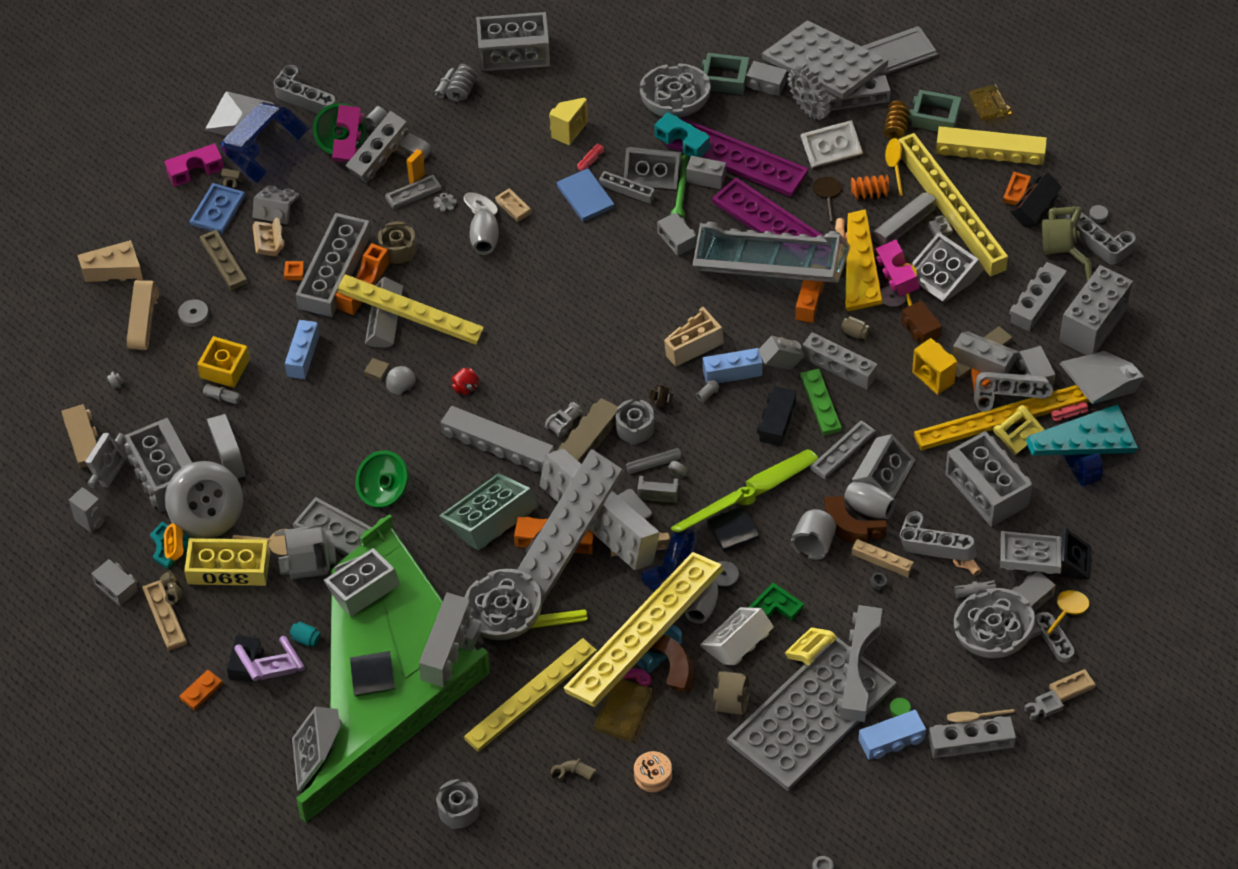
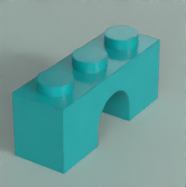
[654,112,710,158]

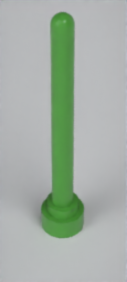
[670,154,690,219]

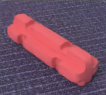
[577,144,604,171]
[1051,402,1089,422]

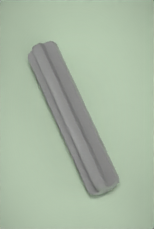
[626,448,682,474]

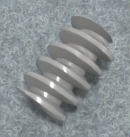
[446,64,478,102]

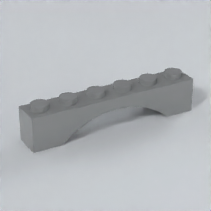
[837,605,883,722]

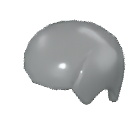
[386,366,416,395]

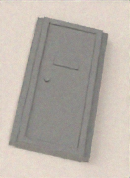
[861,26,938,77]

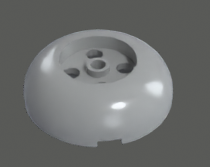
[640,64,711,118]
[165,461,243,539]
[465,569,542,641]
[954,588,1035,658]

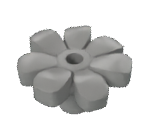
[434,193,457,213]

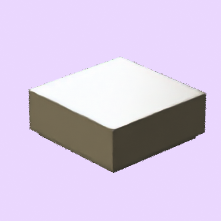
[364,358,390,381]

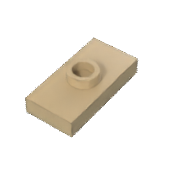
[495,188,532,222]
[1049,669,1096,702]

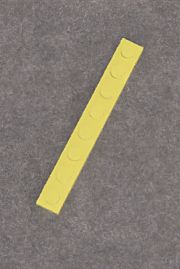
[337,274,484,345]
[464,638,597,752]

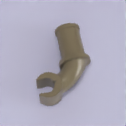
[160,570,183,604]
[551,758,596,781]

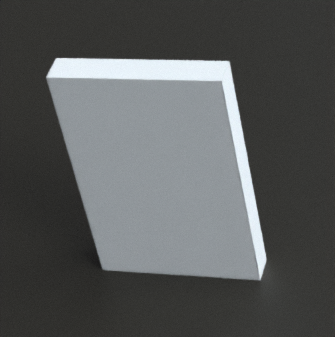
[801,120,863,168]

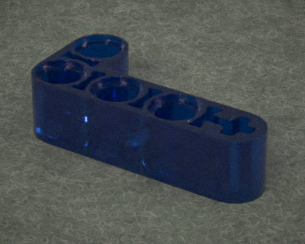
[1050,421,1104,487]
[642,528,698,592]

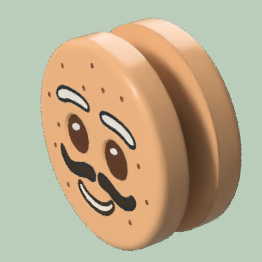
[634,751,672,792]

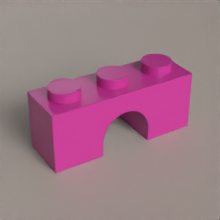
[332,105,363,163]
[164,144,224,187]
[875,240,920,297]

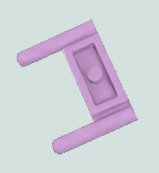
[234,636,305,681]

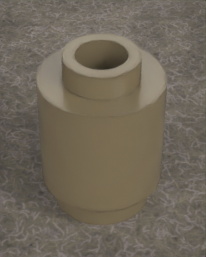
[841,316,870,340]

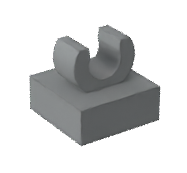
[929,215,953,237]

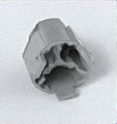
[274,526,336,580]

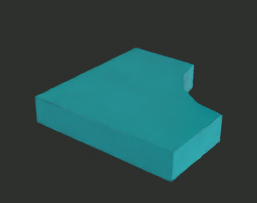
[150,522,189,570]

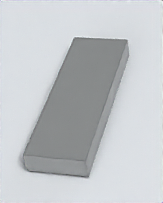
[385,174,442,210]

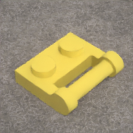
[993,405,1044,455]
[785,627,837,665]

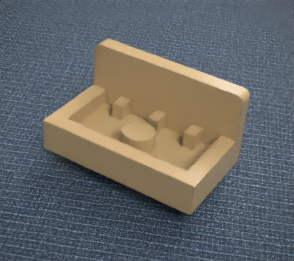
[253,218,284,256]

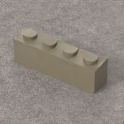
[558,398,618,464]

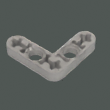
[1001,612,1074,663]

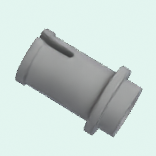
[695,380,720,403]

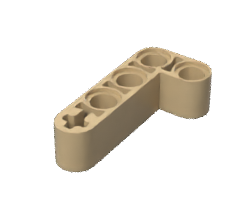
[127,280,159,350]

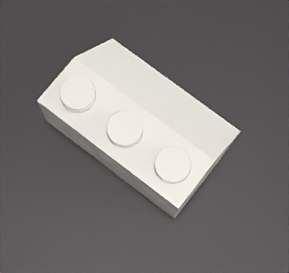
[700,607,774,665]

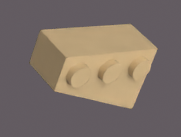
[78,240,143,282]
[664,307,724,367]
[61,404,98,468]

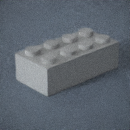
[419,592,473,687]

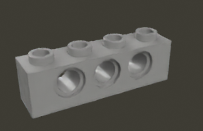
[825,75,890,111]
[346,111,411,183]
[1009,262,1067,332]
[802,332,878,390]
[928,716,1016,759]

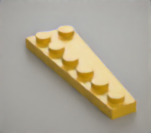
[846,209,883,311]

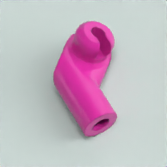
[624,668,652,686]

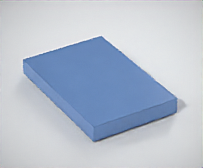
[557,169,614,222]
[189,183,246,235]

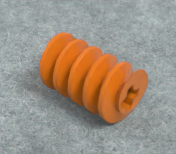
[851,175,889,200]

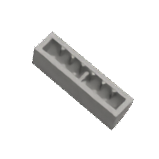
[871,193,936,246]
[365,277,403,348]

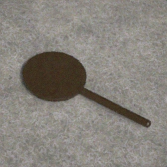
[813,177,842,223]

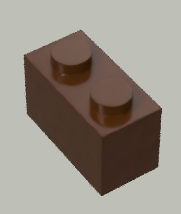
[901,301,942,344]

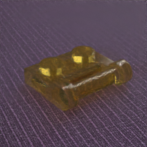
[969,84,1012,121]

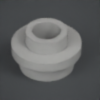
[107,371,124,389]

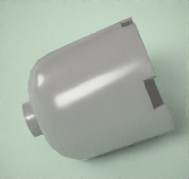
[790,509,836,560]

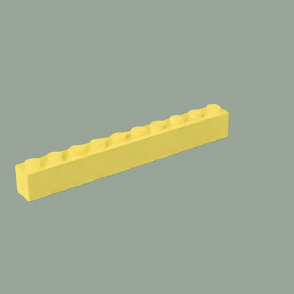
[899,133,1008,277]

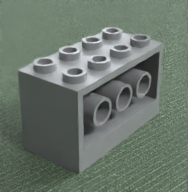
[476,12,550,71]
[1059,265,1133,355]
[124,418,202,513]
[945,431,1032,527]

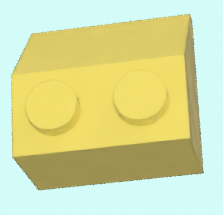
[549,98,588,145]

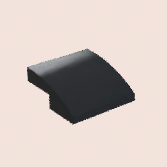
[706,506,759,551]
[350,651,395,696]

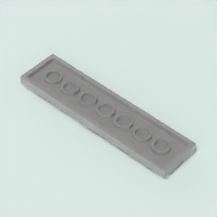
[517,449,625,604]

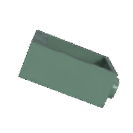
[702,53,749,95]
[909,90,961,132]

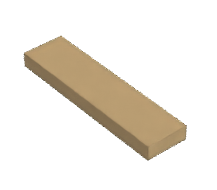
[142,580,187,651]

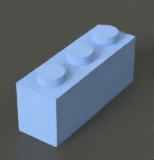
[285,320,320,379]
[703,348,762,383]
[858,710,926,760]

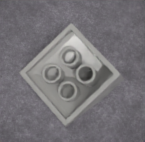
[205,91,275,143]
[912,232,985,302]
[1060,351,1144,404]
[292,706,341,791]

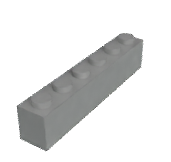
[441,406,554,473]

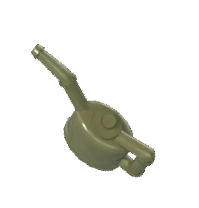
[1042,206,1092,282]

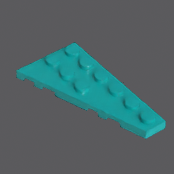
[1026,404,1138,456]

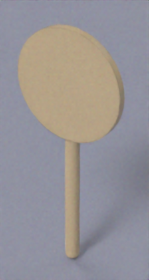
[232,529,288,555]
[947,709,1015,722]

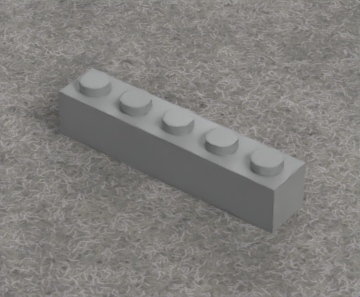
[599,171,655,204]

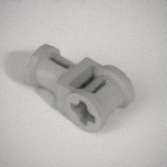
[545,402,583,438]

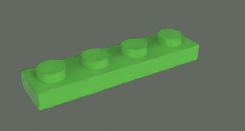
[801,369,842,436]

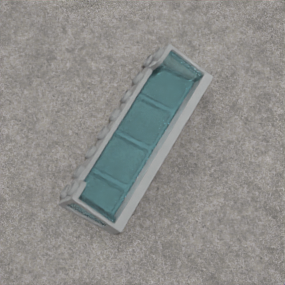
[692,222,850,283]

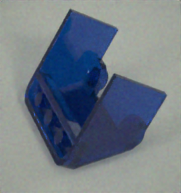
[221,102,310,183]

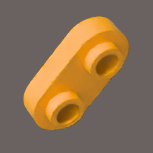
[164,523,184,561]

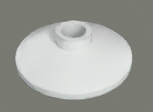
[464,192,497,215]

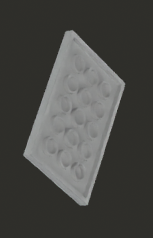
[762,20,888,99]

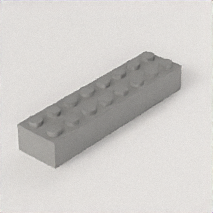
[540,449,660,570]

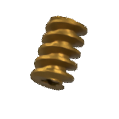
[883,101,910,140]

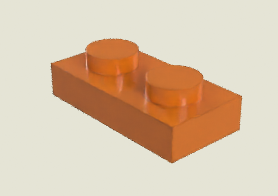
[1003,172,1031,206]
[179,670,223,711]

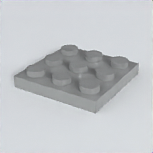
[1000,531,1061,574]

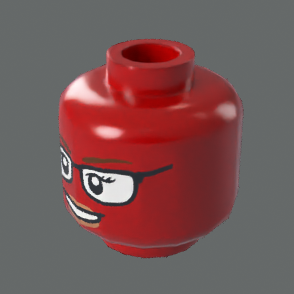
[451,368,480,396]

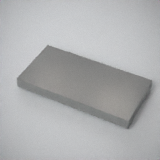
[293,497,372,556]

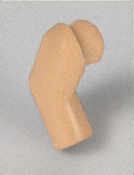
[835,218,847,241]
[953,559,982,576]

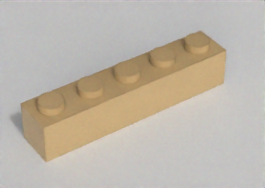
[852,539,914,577]

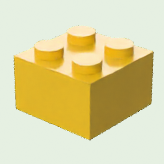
[197,336,250,388]
[912,338,957,395]

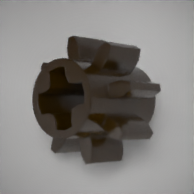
[649,385,673,407]

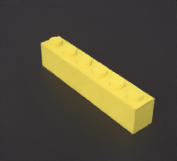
[936,126,1047,165]

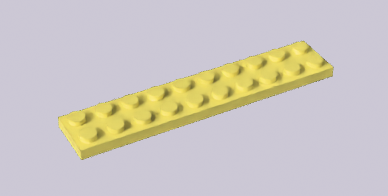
[564,552,724,707]

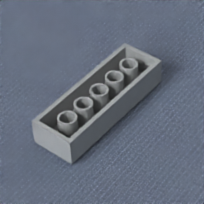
[296,213,371,317]

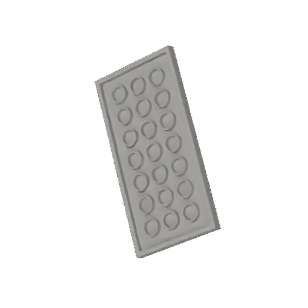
[727,637,896,791]

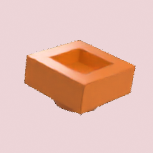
[284,261,304,280]

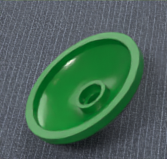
[313,103,367,155]
[355,450,409,508]

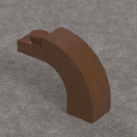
[824,496,887,544]
[648,634,694,694]

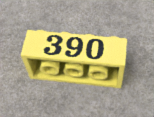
[184,538,270,586]

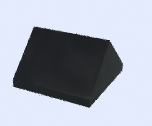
[1058,528,1091,579]

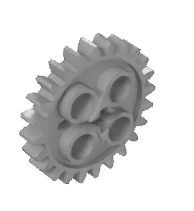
[787,65,831,120]

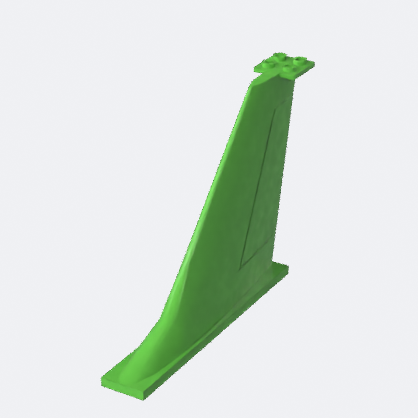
[296,514,490,823]

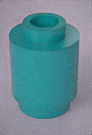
[290,621,321,647]

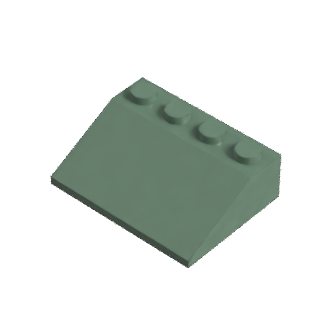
[439,473,538,550]

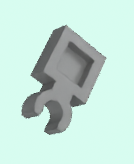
[1024,690,1064,720]

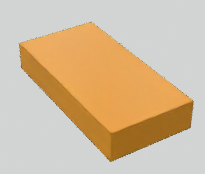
[407,149,425,184]

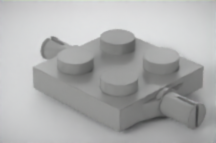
[85,433,127,488]

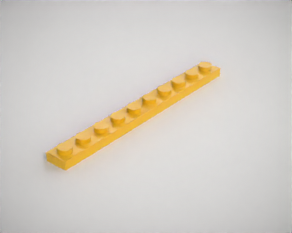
[914,385,1090,451]

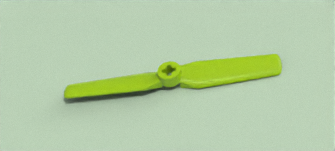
[671,449,819,533]

